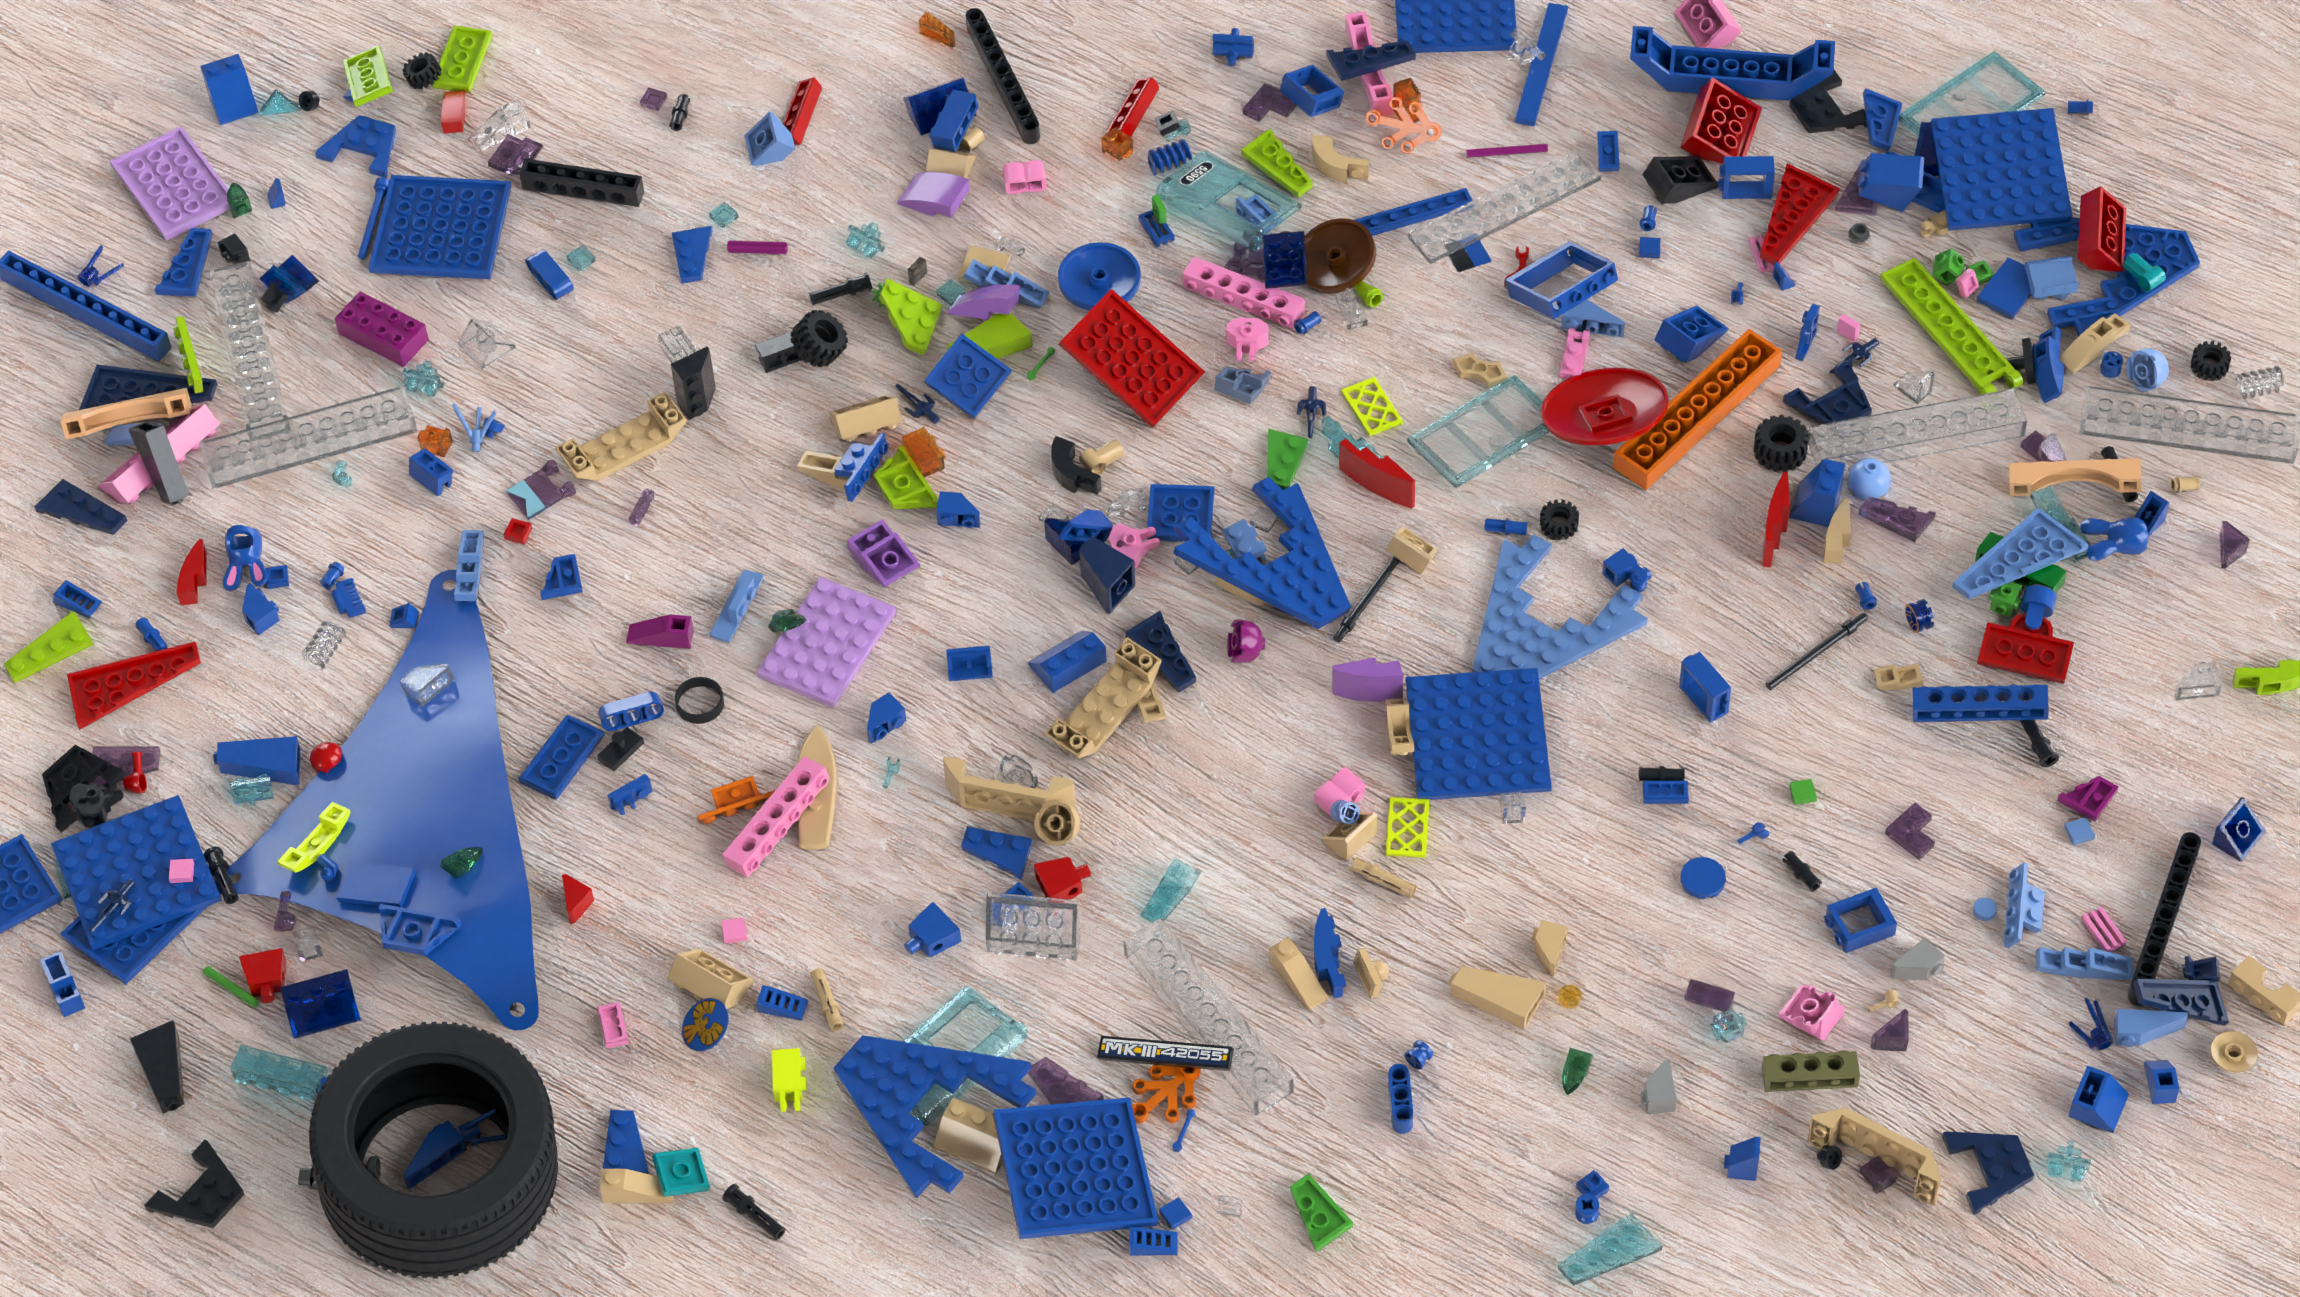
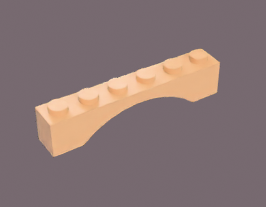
[60,388,192,440]
[2009,458,2142,497]

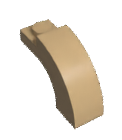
[1312,135,1369,183]
[1385,698,1414,756]

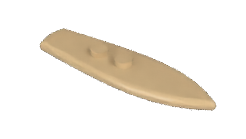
[797,725,837,850]

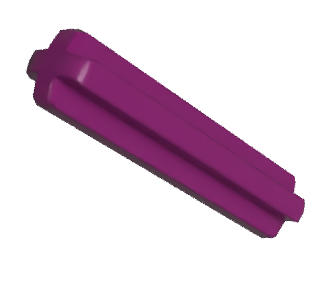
[727,240,788,254]

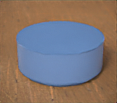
[1973,898,1997,921]

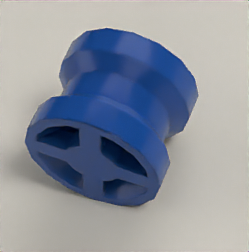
[2100,351,2123,378]
[1404,1040,1434,1070]
[1575,1194,1599,1224]

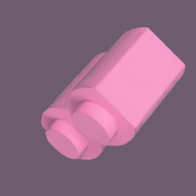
[1003,160,1046,194]
[1314,767,1365,817]

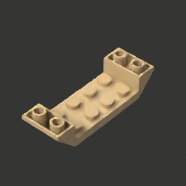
[555,391,687,481]
[1045,637,1162,758]
[943,756,1076,821]
[1807,1108,1942,1206]

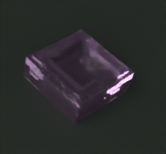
[640,87,667,111]

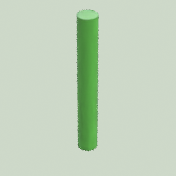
[203,966,260,1008]

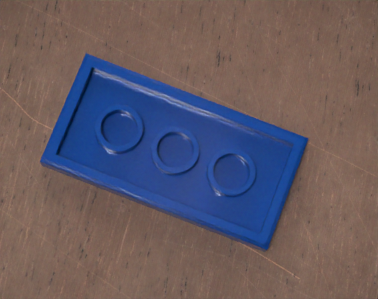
[518,715,605,800]

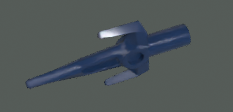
[1829,338,1879,373]
[896,384,940,424]
[1297,386,1326,438]
[90,879,135,932]

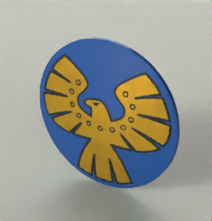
[682,998,729,1051]

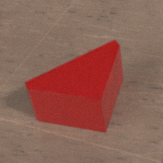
[562,874,594,924]

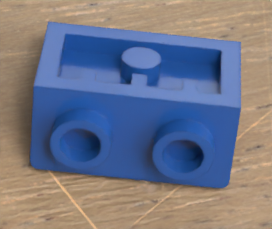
[1912,171,1945,213]

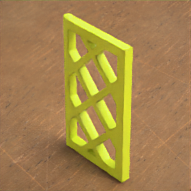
[1341,377,1403,437]
[1385,797,1430,858]

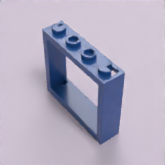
[1505,241,1618,319]

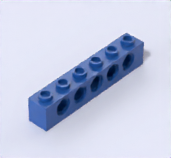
[1913,684,2049,722]

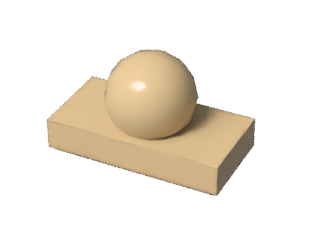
[1353,948,1389,999]

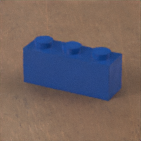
[929,89,979,152]

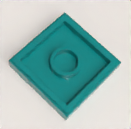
[652,1148,710,1197]

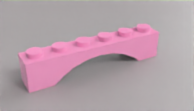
[1345,11,1393,118]

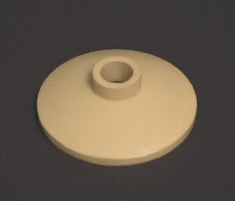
[2210,1031,2258,1073]

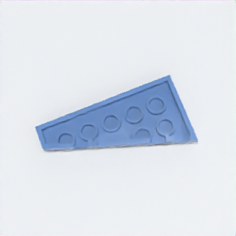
[1952,508,2089,599]

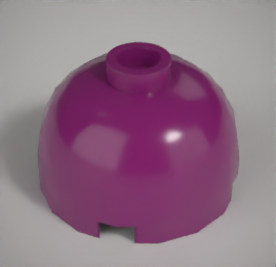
[1227,619,1265,663]

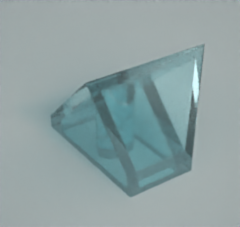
[259,89,301,116]

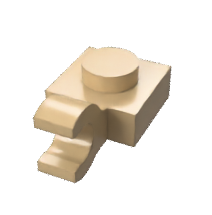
[1919,210,1952,238]

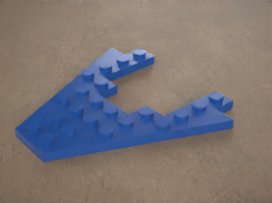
[2014,217,2200,337]
[1173,477,1351,629]
[833,1035,1036,1198]

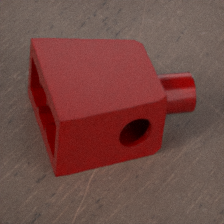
[1034,857,1091,910]
[239,948,287,1003]

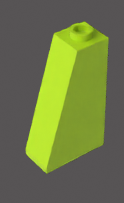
[947,312,1033,359]

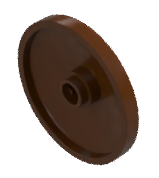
[1295,218,1376,294]

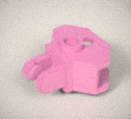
[1226,317,1269,362]
[1108,523,1160,569]

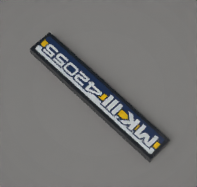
[1097,1036,1234,1071]

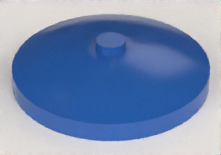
[1058,242,1141,310]

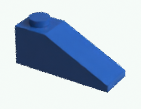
[1058,509,1113,543]
[403,1120,467,1190]

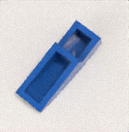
[40,951,85,1017]

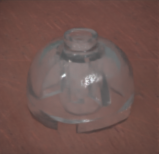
[993,755,1038,788]

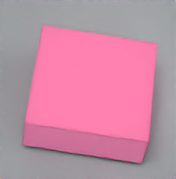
[1955,268,1979,298]
[1837,314,1860,342]
[169,859,194,883]
[722,917,747,944]

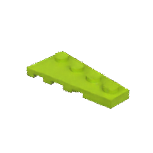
[1241,128,1313,198]
[173,316,203,393]
[4,611,93,683]

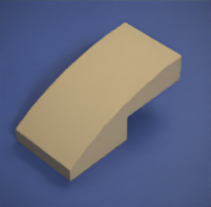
[1874,663,1924,690]

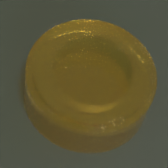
[1558,985,1581,1009]

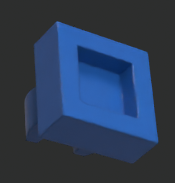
[1576,1170,1610,1199]

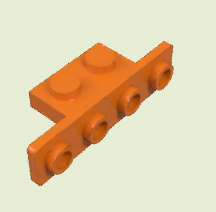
[696,776,775,824]

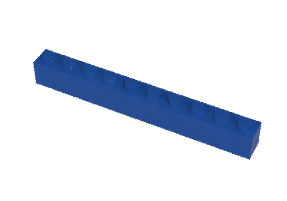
[0,250,172,362]

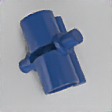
[1213,28,1254,66]

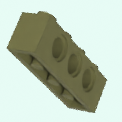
[1762,1050,1860,1092]

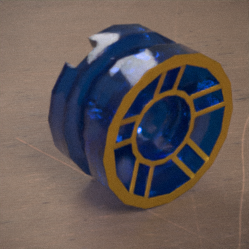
[1905,599,1934,633]

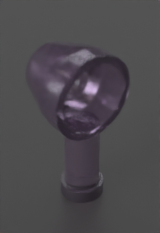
[274,891,296,932]

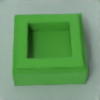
[1151,194,1166,224]
[1965,260,1994,285]
[1789,779,1817,805]

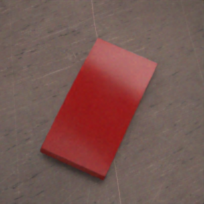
[1339,438,1415,509]
[1763,472,1790,567]

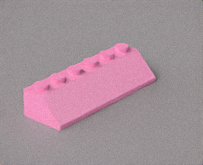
[98,404,220,504]

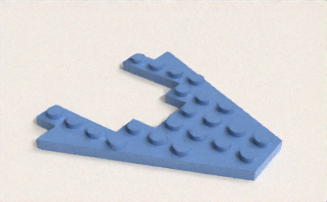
[1472,534,1648,679]

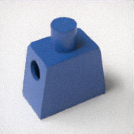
[904,902,961,957]

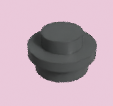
[1849,223,1870,243]

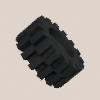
[402,52,442,89]
[2191,341,2231,381]
[1540,499,1579,540]

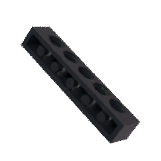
[519,158,644,207]

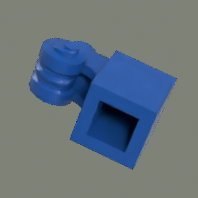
[1602,548,1652,592]

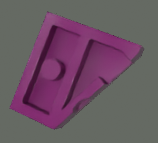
[2057,776,2119,822]

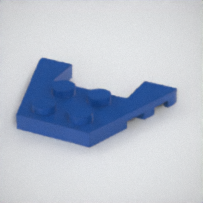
[315,115,396,178]

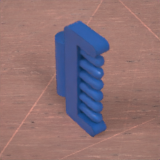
[331,578,366,618]

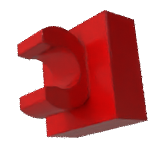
[503,518,532,545]

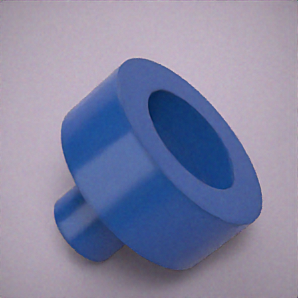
[482,417,505,438]

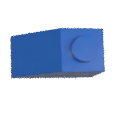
[1724,1137,1761,1181]

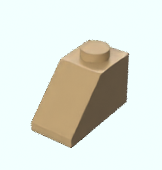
[1532,920,1568,976]

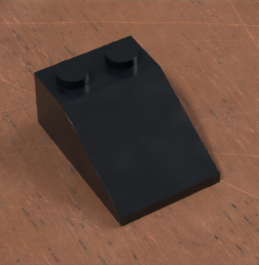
[1642,156,1718,204]

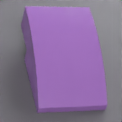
[898,172,970,218]
[948,284,1020,320]
[846,519,920,588]
[1332,657,1403,702]

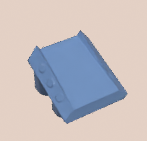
[2025,256,2079,300]

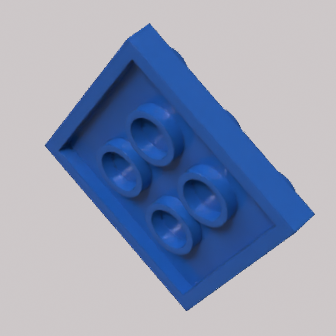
[924,334,1012,419]
[1147,484,1215,542]

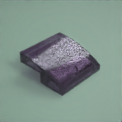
[488,134,543,175]

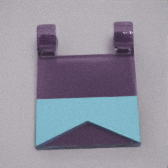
[506,459,576,520]

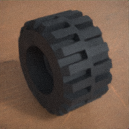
[790,310,848,367]
[1754,415,1809,472]

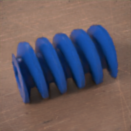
[1148,139,1193,175]

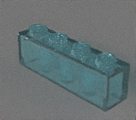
[230,1045,329,1101]

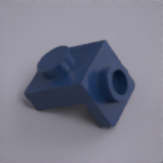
[2182,955,2220,981]

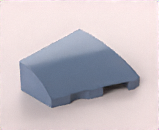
[1214,367,1271,404]

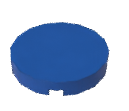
[1680,857,1726,899]

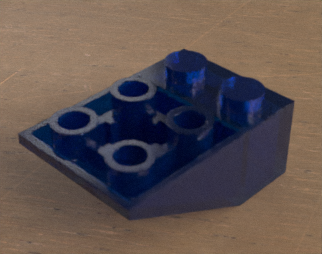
[1263,231,1307,289]

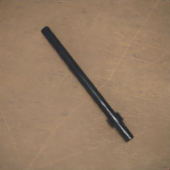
[1333,556,1400,643]
[1765,613,1868,690]

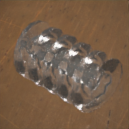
[2235,366,2284,400]
[302,621,346,670]

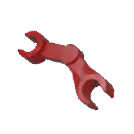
[1504,246,1529,287]

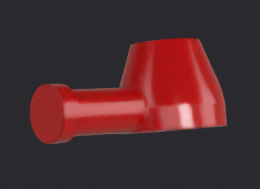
[123,752,147,794]

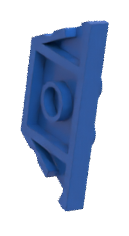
[379,904,462,956]

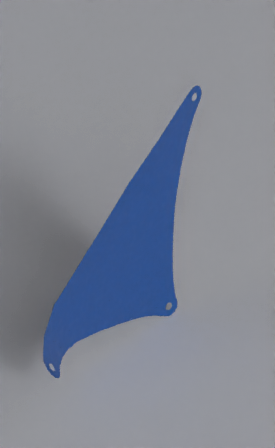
[216,570,539,1031]

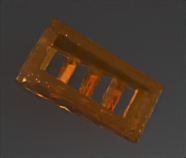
[919,12,955,48]

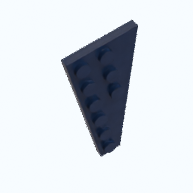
[79,364,218,410]

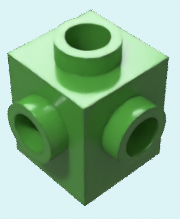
[1933,248,1965,286]
[1988,582,2022,617]

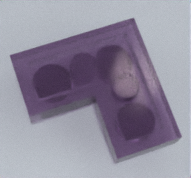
[1242,84,1297,122]
[1885,802,1935,860]

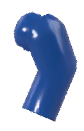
[317,854,338,881]

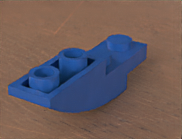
[2033,326,2064,403]
[1314,908,1346,999]

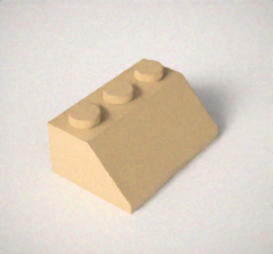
[829,394,903,442]
[668,948,754,1009]
[933,1097,1003,1174]

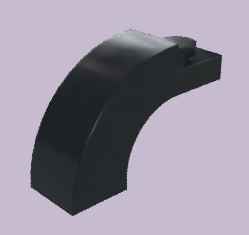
[1051,436,1101,495]

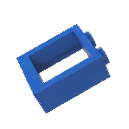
[1280,65,1345,117]
[1718,156,1775,199]
[1679,651,1731,723]
[1824,888,1897,953]

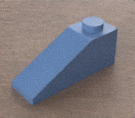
[2114,1009,2188,1047]

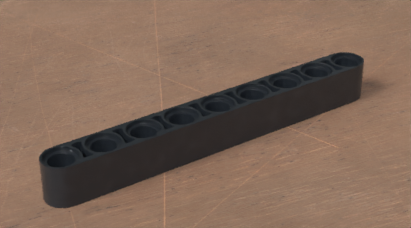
[965,8,1040,144]
[2128,832,2201,1006]

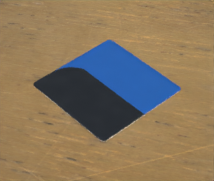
[1444,236,1492,272]

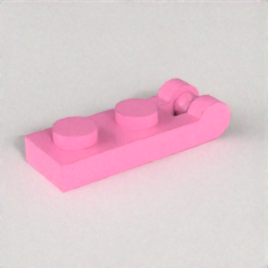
[1560,328,1590,379]

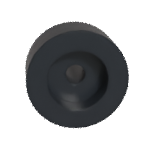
[299,90,320,111]
[1817,1145,1842,1170]

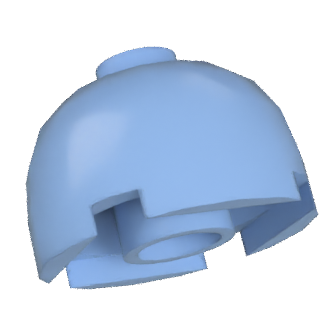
[2126,348,2169,392]
[1847,458,1891,501]

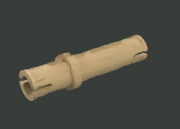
[1351,857,1417,899]
[810,968,844,1031]

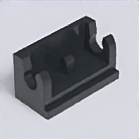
[755,332,804,373]

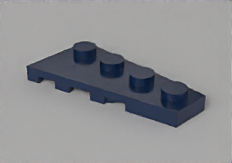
[1326,41,1416,81]
[34,479,127,535]
[1125,610,1196,693]
[2133,979,2229,1026]

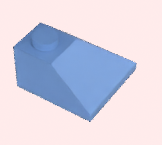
[744,111,795,166]

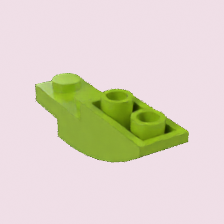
[2232,659,2300,695]

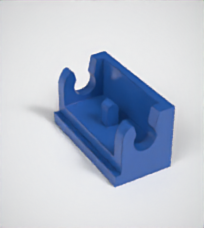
[409,448,454,496]
[946,645,993,682]

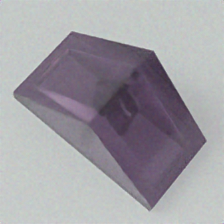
[2219,521,2250,569]
[1870,1009,1909,1052]

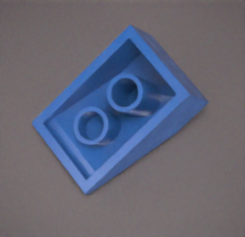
[1654,305,1729,363]

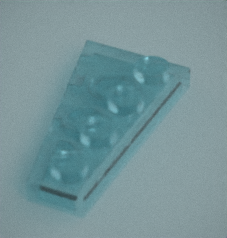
[1558,1213,1663,1286]

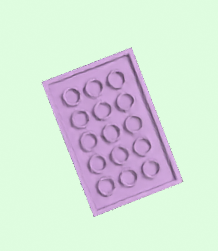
[110,126,238,241]
[757,577,896,708]

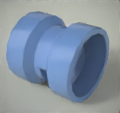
[1330,800,1360,824]

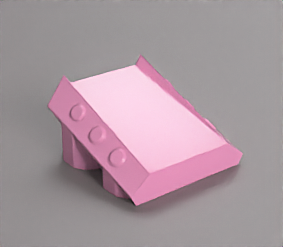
[1779,984,1845,1041]

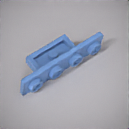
[710,569,764,643]
[2004,862,2045,948]

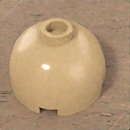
[1034,801,1081,846]

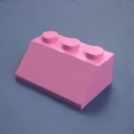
[1675,0,1742,49]

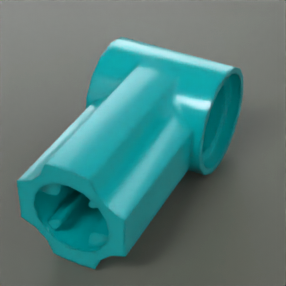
[2123,253,2166,292]

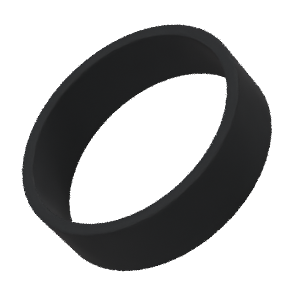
[675,677,724,724]

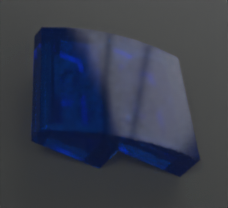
[259,255,319,304]

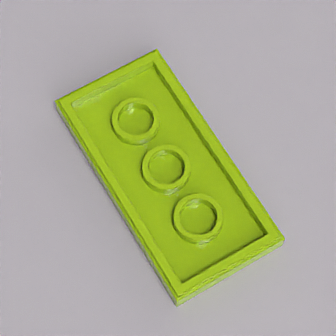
[431,25,493,93]
[343,45,393,107]

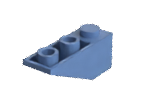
[1561,300,1625,337]

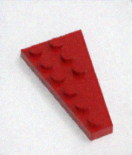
[1760,163,1840,265]
[67,641,201,730]

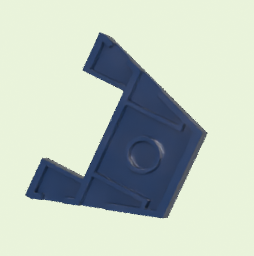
[1783,360,1872,433]
[1942,1131,2034,1215]

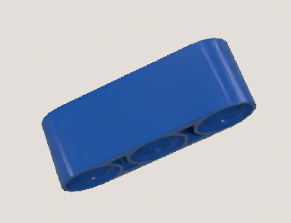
[525,249,574,300]
[598,692,664,731]
[1388,1064,1413,1134]

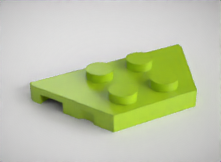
[874,445,938,509]

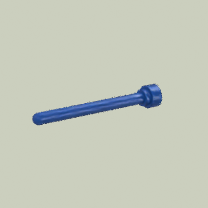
[358,177,390,260]

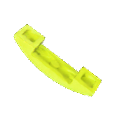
[277,802,351,873]

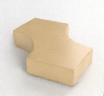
[1452,353,1507,388]

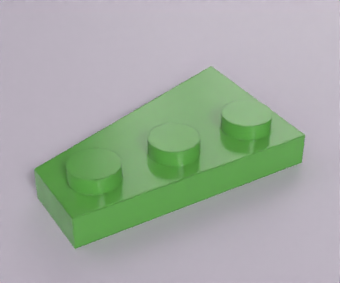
[1267,428,1308,490]
[1290,1173,1353,1253]

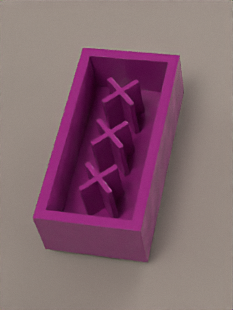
[334,291,429,367]

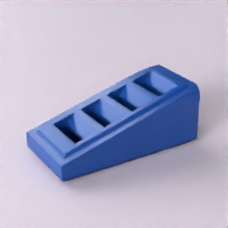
[53,580,102,618]
[757,985,808,1021]
[1130,1227,1178,1256]

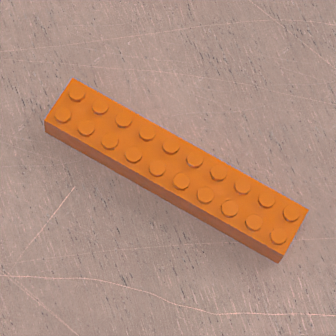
[1613,329,1782,490]

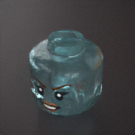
[1710,1009,1747,1043]

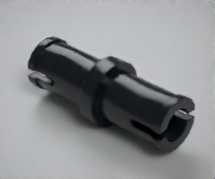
[669,94,690,131]
[1638,766,1685,781]
[1782,851,1822,892]

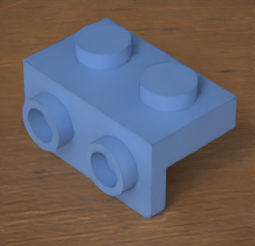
[1236,194,1281,235]
[1222,519,1267,562]

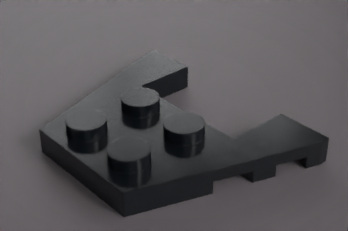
[1789,70,1867,133]
[42,744,127,832]
[144,1139,244,1228]

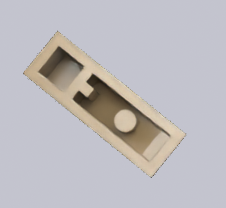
[1269,937,1328,1010]
[600,1169,674,1203]

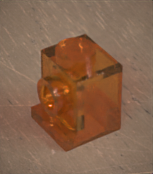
[1101,127,1133,161]
[417,425,453,457]

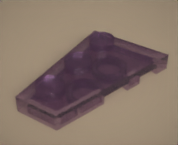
[1835,165,1877,216]
[1858,496,1936,543]
[89,746,160,786]
[1028,1057,1104,1104]

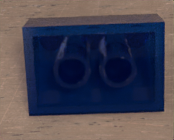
[903,78,976,136]
[280,969,361,1039]

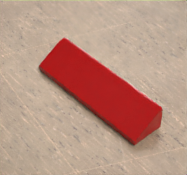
[783,77,822,145]
[1105,77,1159,142]

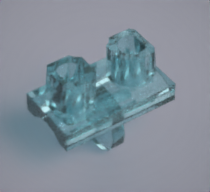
[846,222,885,258]
[402,360,444,397]
[230,774,274,806]
[2045,1141,2091,1182]

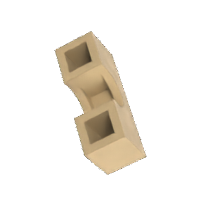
[2228,956,2300,1026]

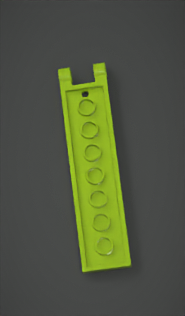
[1880,258,2023,402]

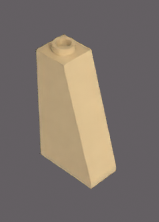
[1449,966,1546,1029]

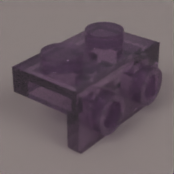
[1684,979,1735,1014]

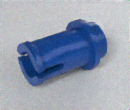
[2068,99,2093,115]
[1639,205,1657,231]
[1294,311,1321,334]
[319,562,344,590]
[1855,582,1877,610]

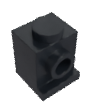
[217,233,250,269]

